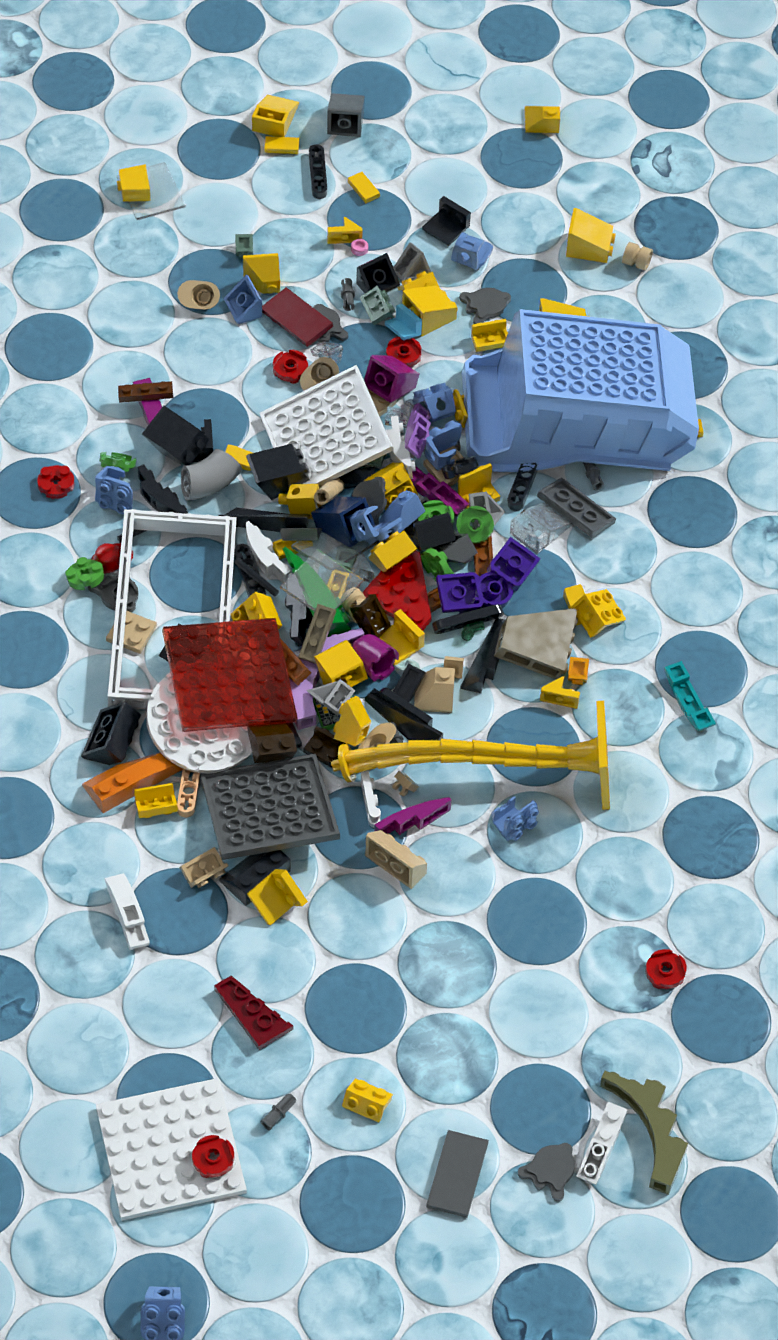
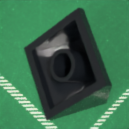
[356,253,400,293]
[413,512,456,551]

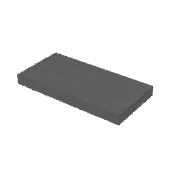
[537,477,616,538]
[426,1130,489,1218]

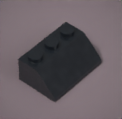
[81,701,141,765]
[219,850,291,906]

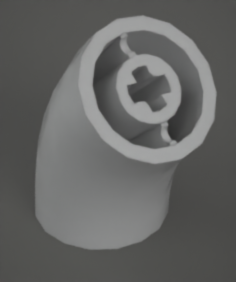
[181,449,242,501]

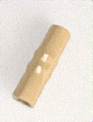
[314,478,344,505]

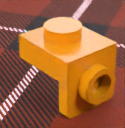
[568,657,589,685]

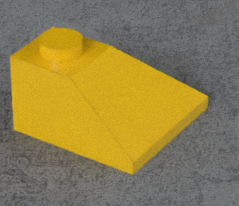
[525,106,560,133]
[243,253,280,294]

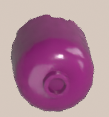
[352,634,399,682]

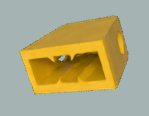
[278,484,322,520]

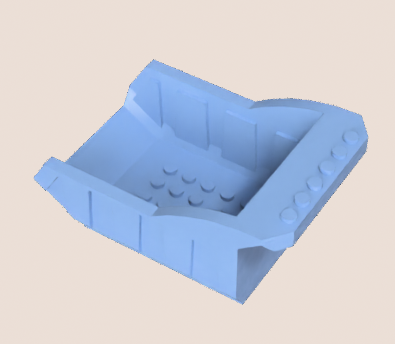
[462,309,699,472]

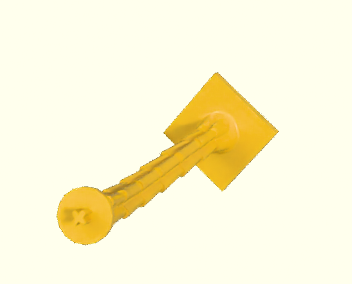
[331,701,610,810]

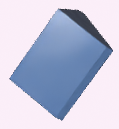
[223,275,262,324]

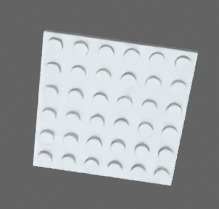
[259,365,394,487]
[96,1078,247,1221]

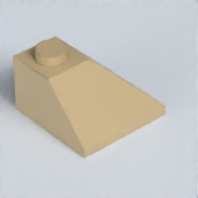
[414,667,455,713]

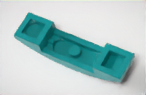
[664,661,716,731]

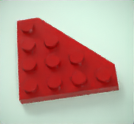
[362,551,432,631]

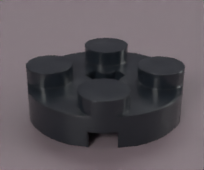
[441,456,479,479]

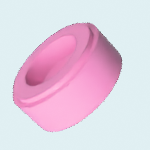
[351,239,368,256]

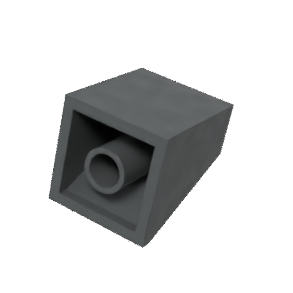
[327,93,365,137]

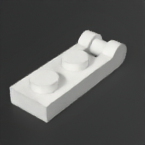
[361,771,381,828]

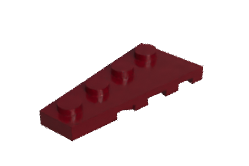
[214,976,294,1050]

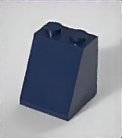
[311,496,375,547]

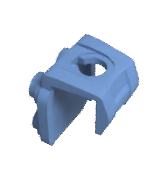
[451,232,493,270]
[412,383,456,423]
[425,420,462,470]
[95,466,133,514]
[350,506,403,544]
[491,796,539,841]
[141,1286,185,1340]

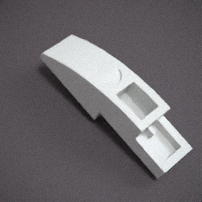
[386,416,416,479]
[246,521,291,586]
[104,873,150,950]
[576,1102,628,1185]

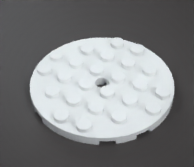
[146,663,263,773]

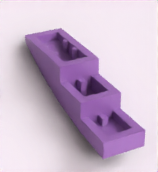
[405,403,431,459]

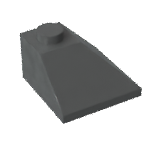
[421,534,478,564]

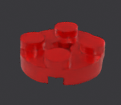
[386,337,422,367]
[273,350,309,384]
[37,465,75,499]
[645,949,687,989]
[192,1135,235,1178]

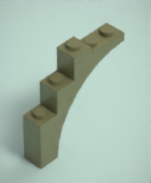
[600,1070,688,1195]

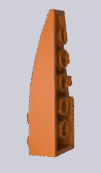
[82,752,183,813]

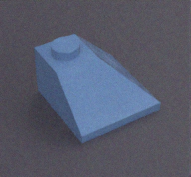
[379,490,425,533]

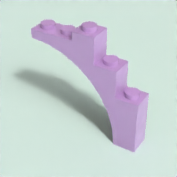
[283,628,364,730]

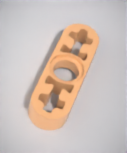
[177,769,200,818]

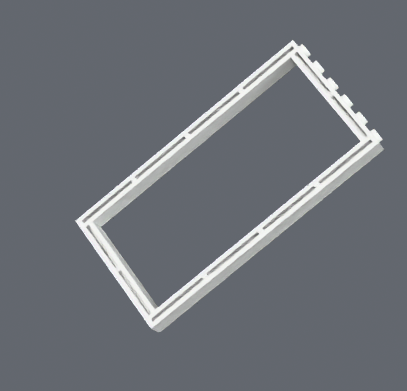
[107,509,236,710]

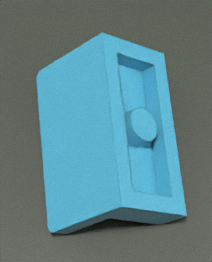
[384,304,422,340]

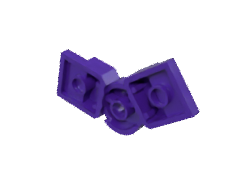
[436,537,541,614]

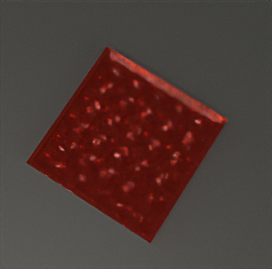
[162,618,298,732]

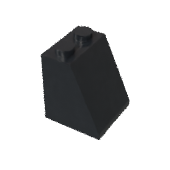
[142,405,209,466]
[246,444,310,501]

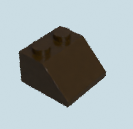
[247,722,297,764]

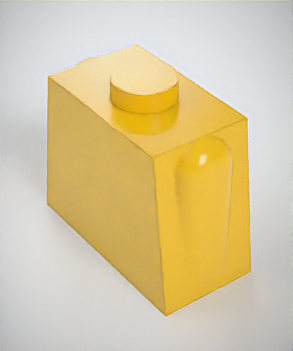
[117,164,151,202]

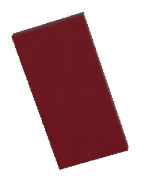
[262,287,333,347]

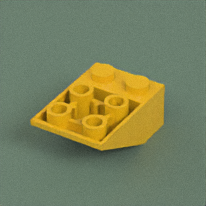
[252,94,299,137]

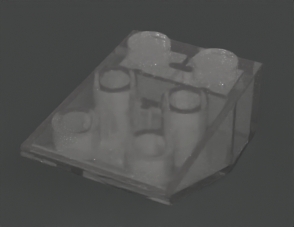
[510,502,573,554]

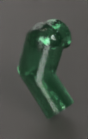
[461,621,485,641]

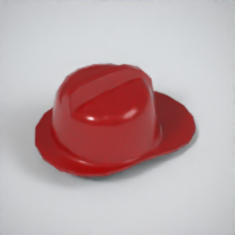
[91,543,133,574]

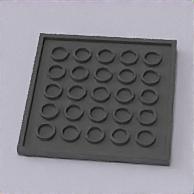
[200,754,340,860]

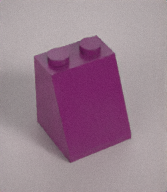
[364,355,420,403]

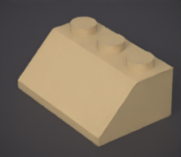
[365,830,427,889]

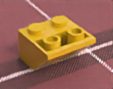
[364,463,418,510]
[368,531,417,572]
[230,592,282,644]
[314,640,368,687]
[333,696,371,746]

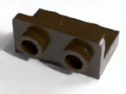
[349,594,392,638]
[303,726,349,768]

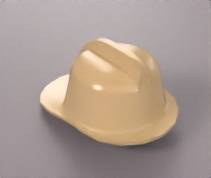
[177,280,220,310]
[300,357,339,391]
[358,723,396,749]

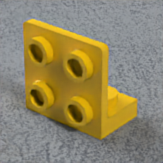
[458,463,500,509]
[571,589,626,638]
[379,609,425,665]
[247,869,308,925]

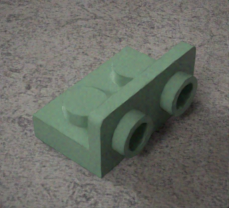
[360,286,396,326]

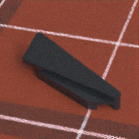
[218,507,310,532]
[460,618,506,694]
[365,688,443,741]

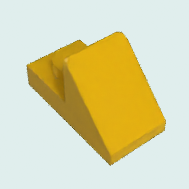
[327,217,363,244]
[540,676,580,709]

